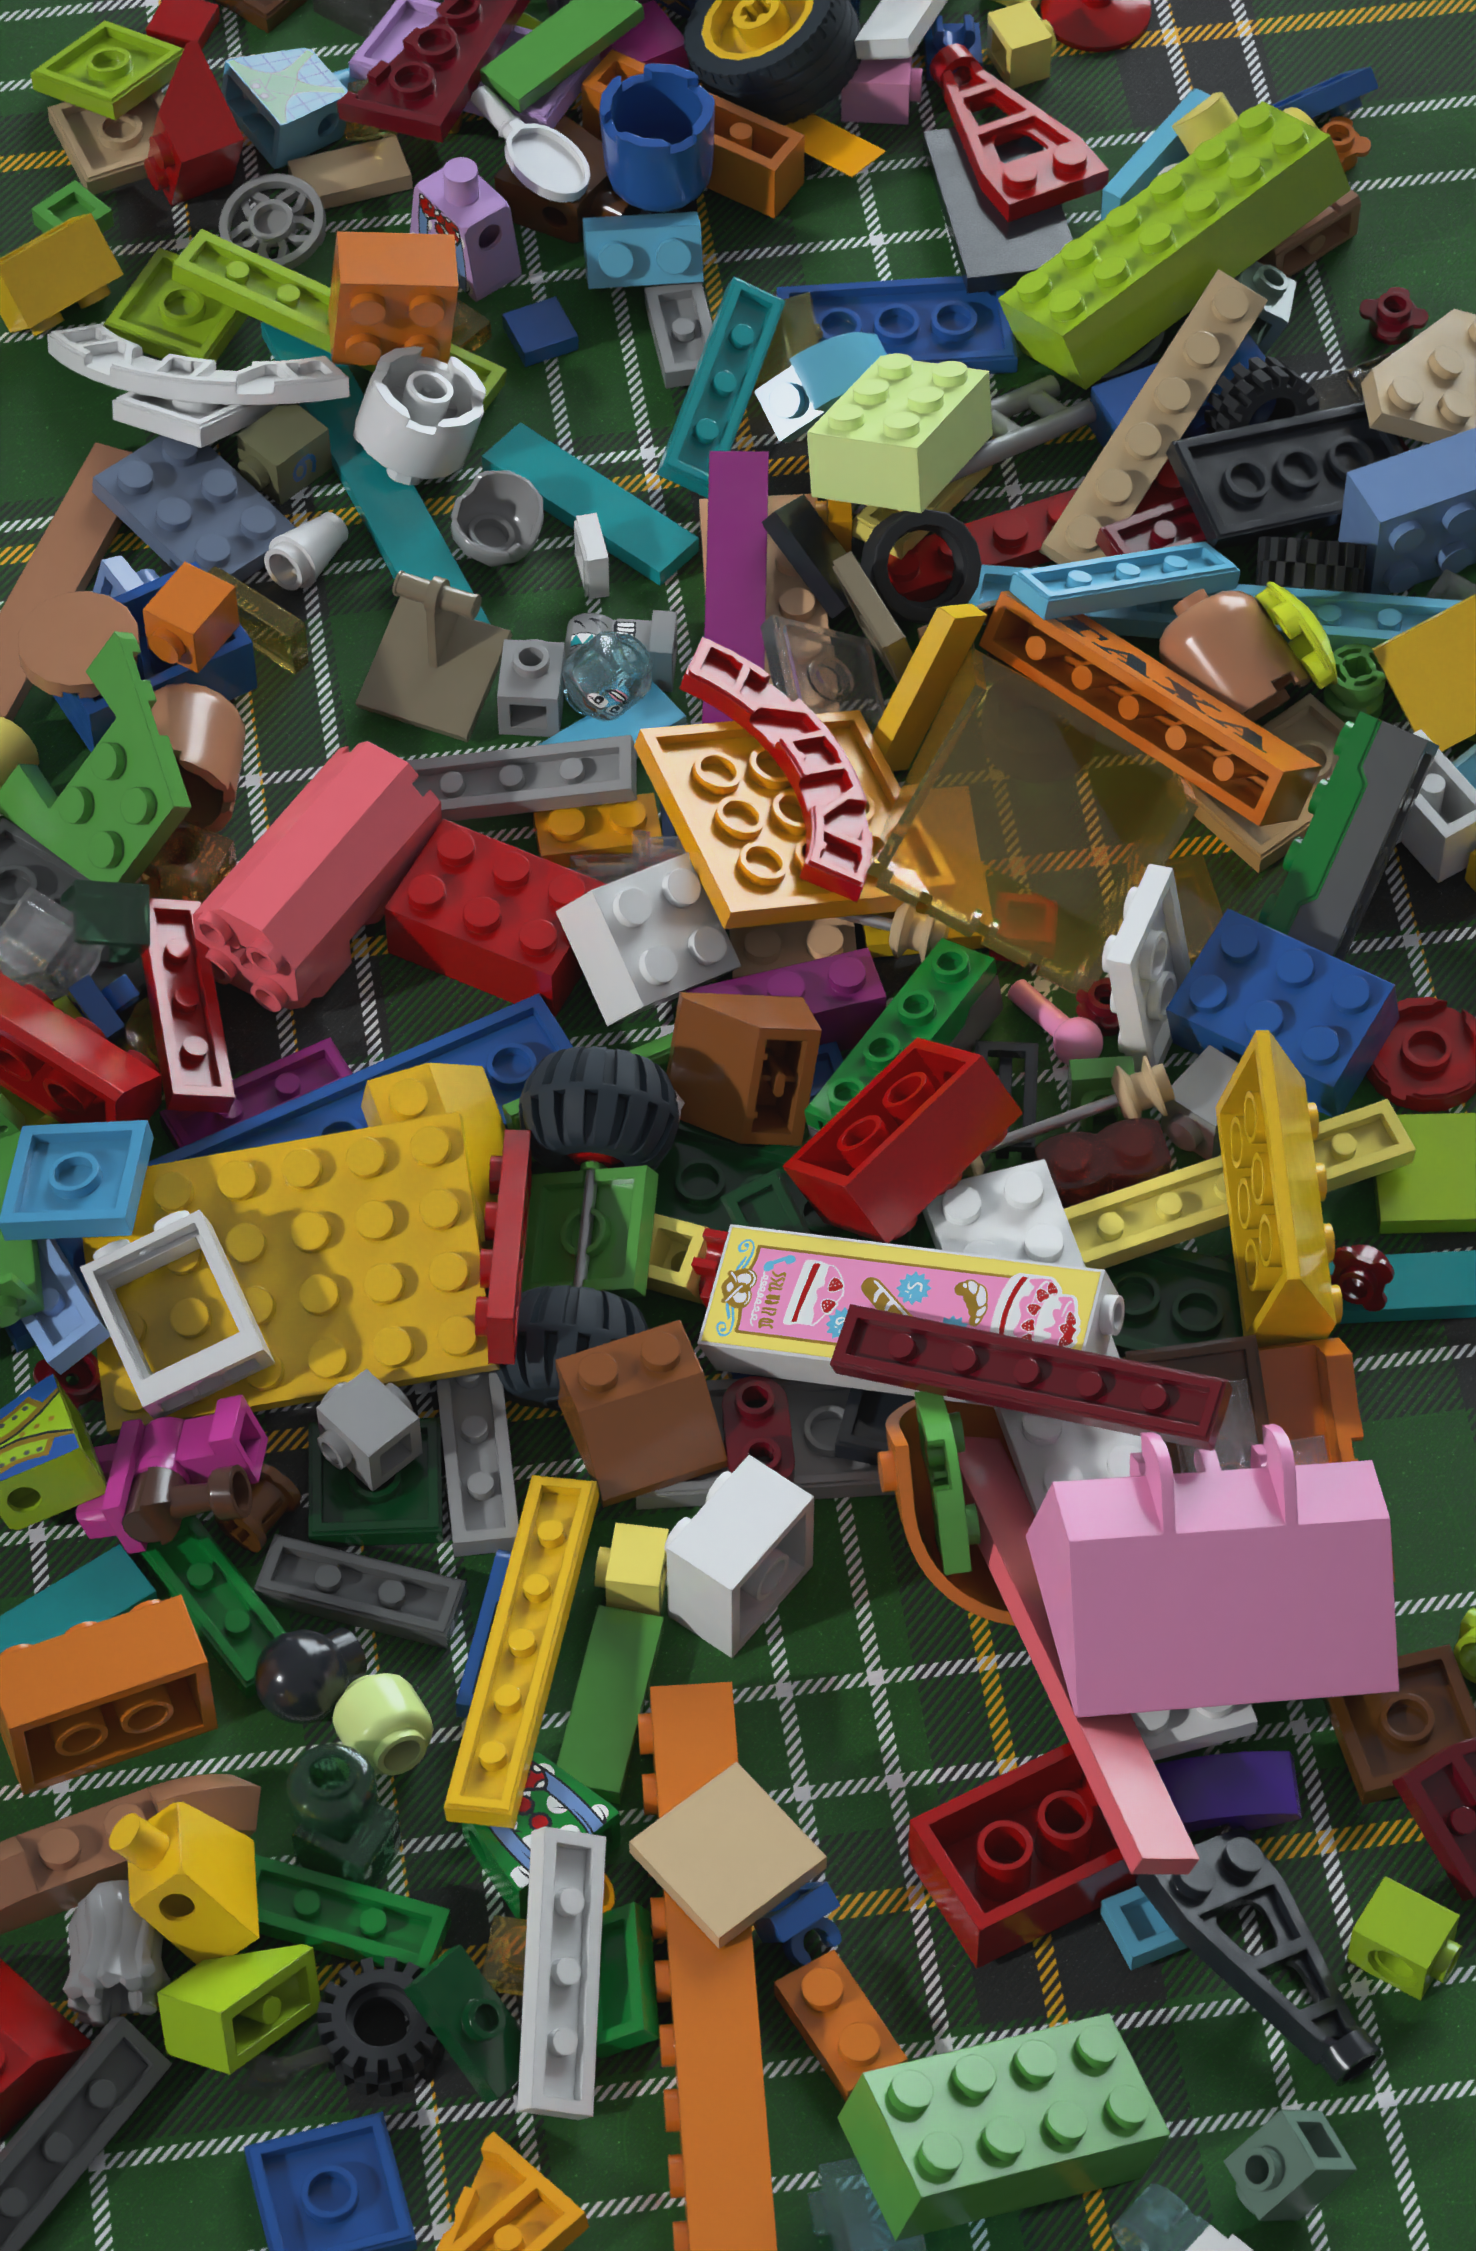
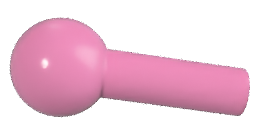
[1008,979,1103,1066]

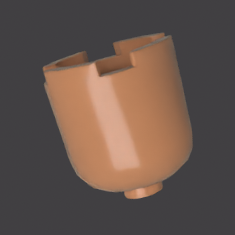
[1159,589,1311,723]
[151,683,246,839]

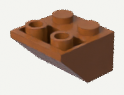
[666,992,822,1146]

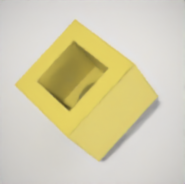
[986,0,1056,89]
[647,1214,708,1304]
[595,1522,669,1616]

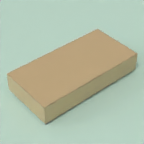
[287,136,413,214]

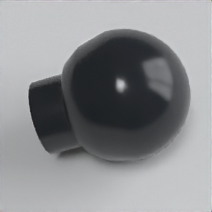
[254,1627,367,1724]

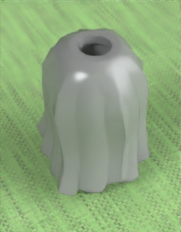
[63,1880,171,2028]

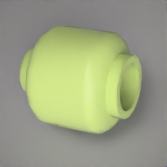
[332,1673,434,1776]

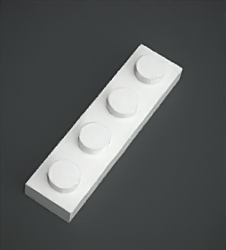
[517,1826,606,2120]

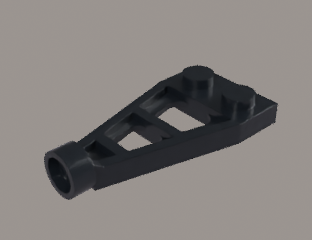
[1135,1826,1382,2086]

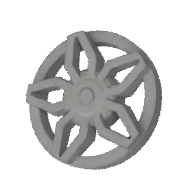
[219,174,326,269]

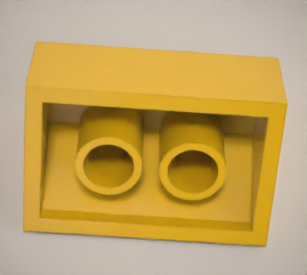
[361,1063,505,1249]

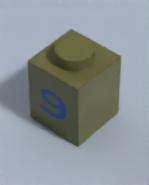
[237,403,332,506]

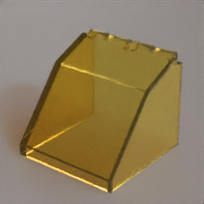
[867,647,1199,995]

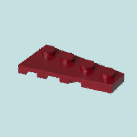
[336,0,531,143]

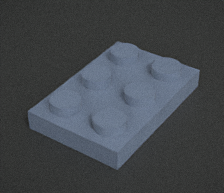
[92,435,296,586]

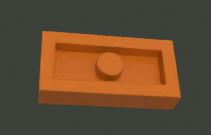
[774,1949,908,2102]

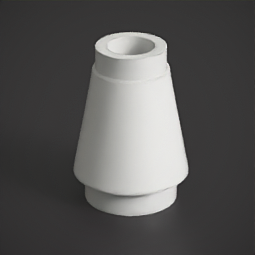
[264,512,348,590]

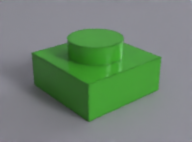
[32,180,114,233]

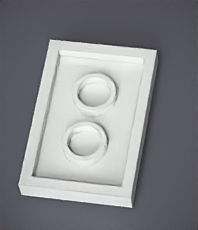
[1102,864,1191,1073]

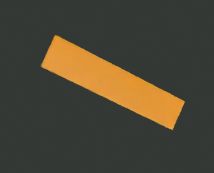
[783,114,886,177]

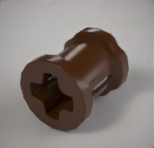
[214,1463,302,1552]

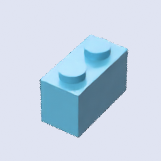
[583,211,704,289]

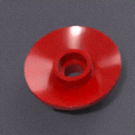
[1041,0,1151,52]

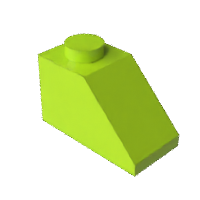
[157,1944,321,2075]

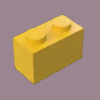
[0,213,124,336]

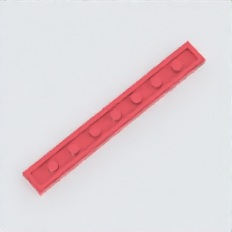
[957,1436,1200,1875]

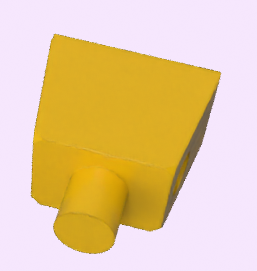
[109,1802,259,1964]

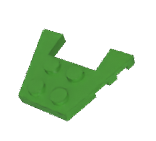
[0,631,192,895]

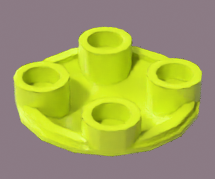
[1254,581,1338,689]

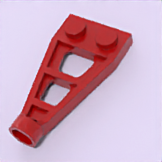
[929,44,1109,222]

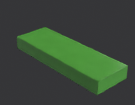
[480,0,644,113]
[557,1605,664,1804]

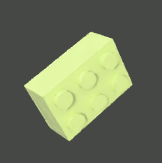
[807,353,993,513]

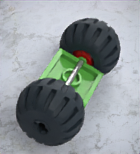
[495,1046,679,1412]

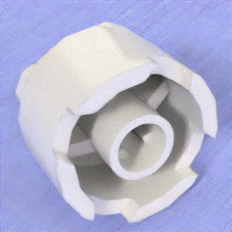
[353,346,486,485]

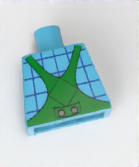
[221,48,364,169]

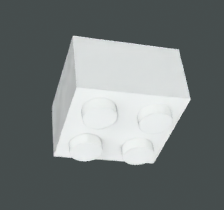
[556,852,741,1026]
[664,1455,814,1658]

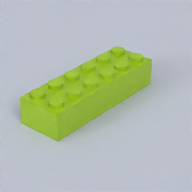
[998,101,1351,390]

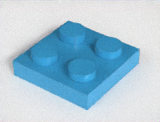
[0,1120,154,1241]

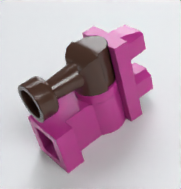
[76,1394,268,1554]

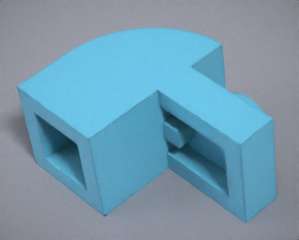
[754,332,887,443]

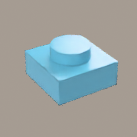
[1100,1886,1188,1970]

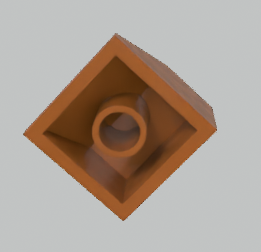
[555,1320,727,1508]

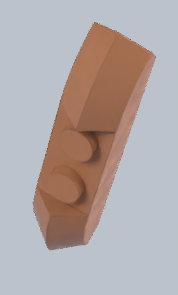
[0,1774,261,1935]

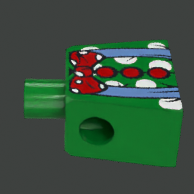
[462,1752,621,1923]

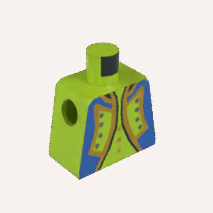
[0,1374,107,1531]

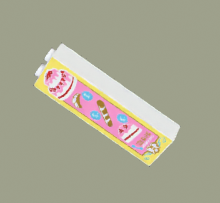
[697,1224,1124,1408]

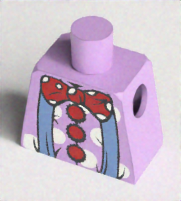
[410,157,521,302]

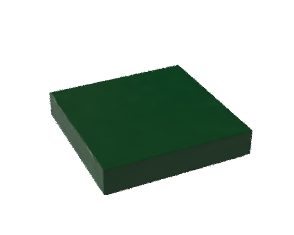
[309,1417,443,1547]

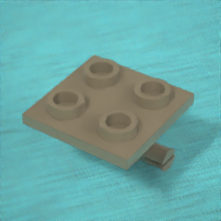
[356,570,512,742]

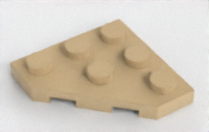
[1361,309,1476,444]

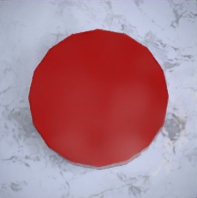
[1366,997,1476,1112]

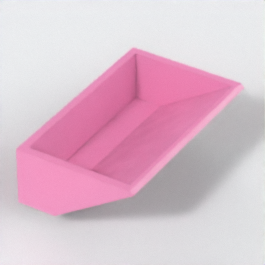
[1026,1424,1399,1718]

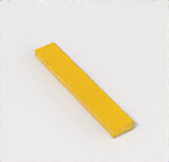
[444,1475,600,1829]

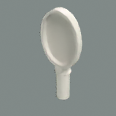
[471,85,590,203]

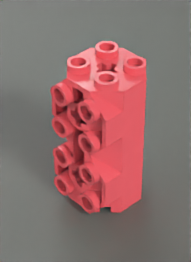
[192,741,442,1012]

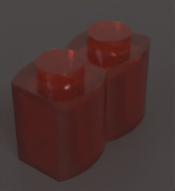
[1033,1118,1172,1209]

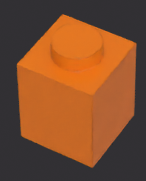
[143,562,240,673]

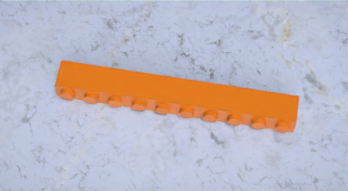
[637,1682,777,2251]

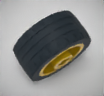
[684,0,862,125]

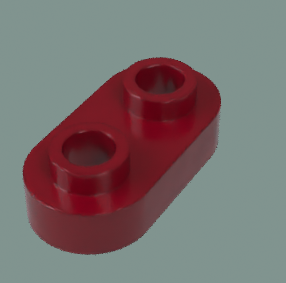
[722,1376,795,1483]

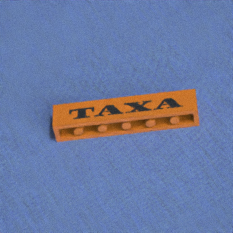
[979,591,1322,827]

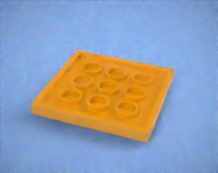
[634,710,954,929]

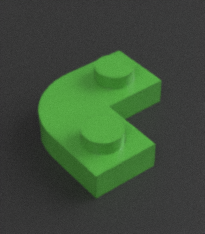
[914,1391,981,1575]

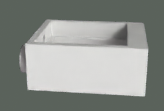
[80,1210,275,1420]

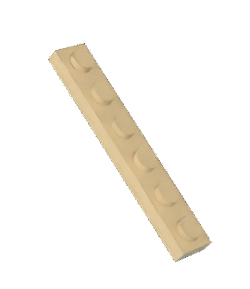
[1039,269,1268,564]

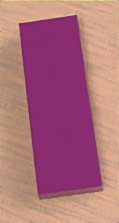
[159,1037,353,1150]

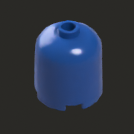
[599,63,715,212]

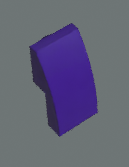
[1155,1751,1302,1833]

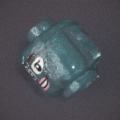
[562,631,653,721]

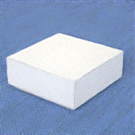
[574,513,610,599]

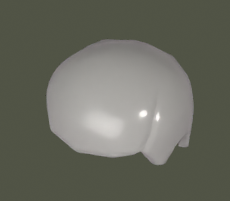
[450,470,544,567]

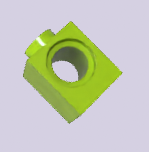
[1346,1876,1463,2001]

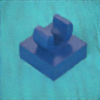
[923,15,983,80]
[68,974,140,1043]
[752,1881,841,1966]

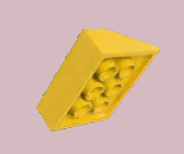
[1215,1030,1343,1347]

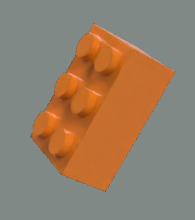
[0,1595,218,1795]

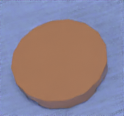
[17,591,140,699]

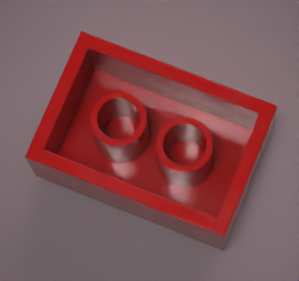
[384,819,606,1017]
[782,1037,1023,1243]
[908,1742,1140,1969]

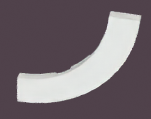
[47,323,349,405]

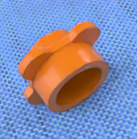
[1319,116,1371,172]

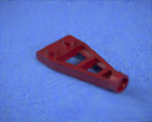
[1392,1737,1476,1901]

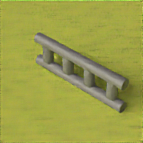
[948,375,1096,484]

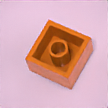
[328,231,459,366]

